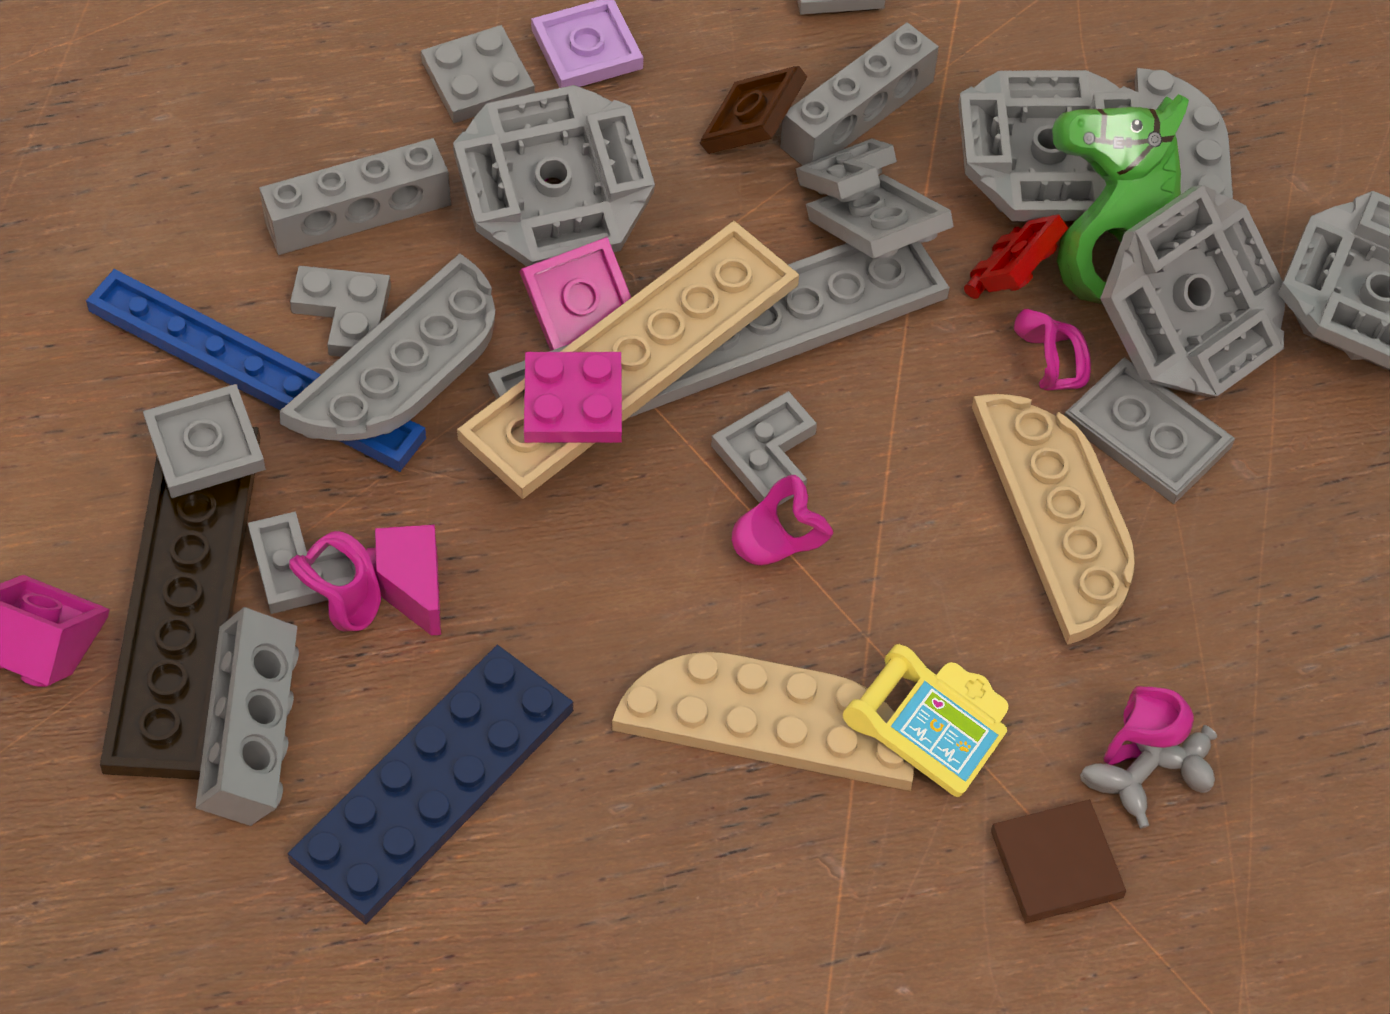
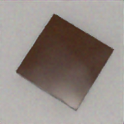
[700,66,807,154]
[991,799,1126,924]

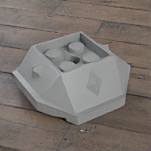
[958,70,1140,221]
[453,85,655,266]
[1100,185,1285,397]
[1278,191,1390,371]

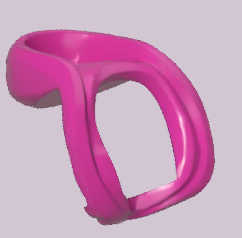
[1014,309,1091,391]
[732,475,833,566]
[289,531,381,631]
[1104,686,1194,765]

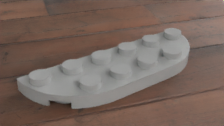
[1134,68,1233,199]
[280,253,495,441]

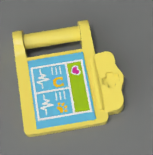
[843,644,1008,797]

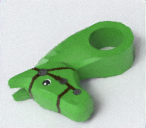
[1052,94,1189,304]

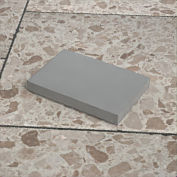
[1064,357,1235,504]

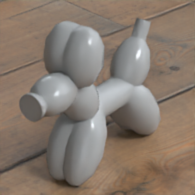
[1080,725,1217,829]

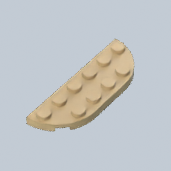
[972,394,1135,645]
[612,652,914,791]

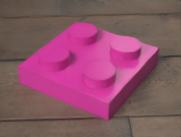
[519,237,631,351]
[524,352,622,443]

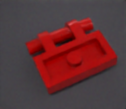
[964,214,1068,299]

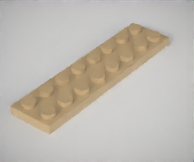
[457,221,799,499]

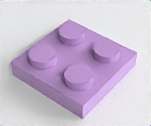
[531,0,643,88]

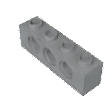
[780,22,939,166]
[259,138,451,255]
[195,607,299,826]

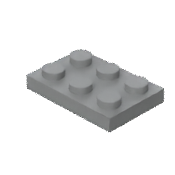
[806,174,954,259]

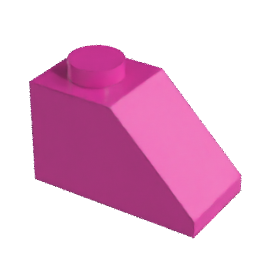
[366,525,441,635]

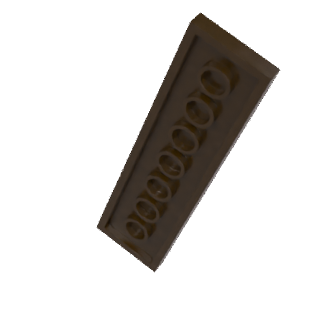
[100,427,261,780]

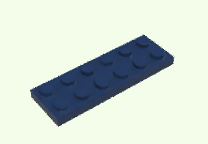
[287,644,574,924]

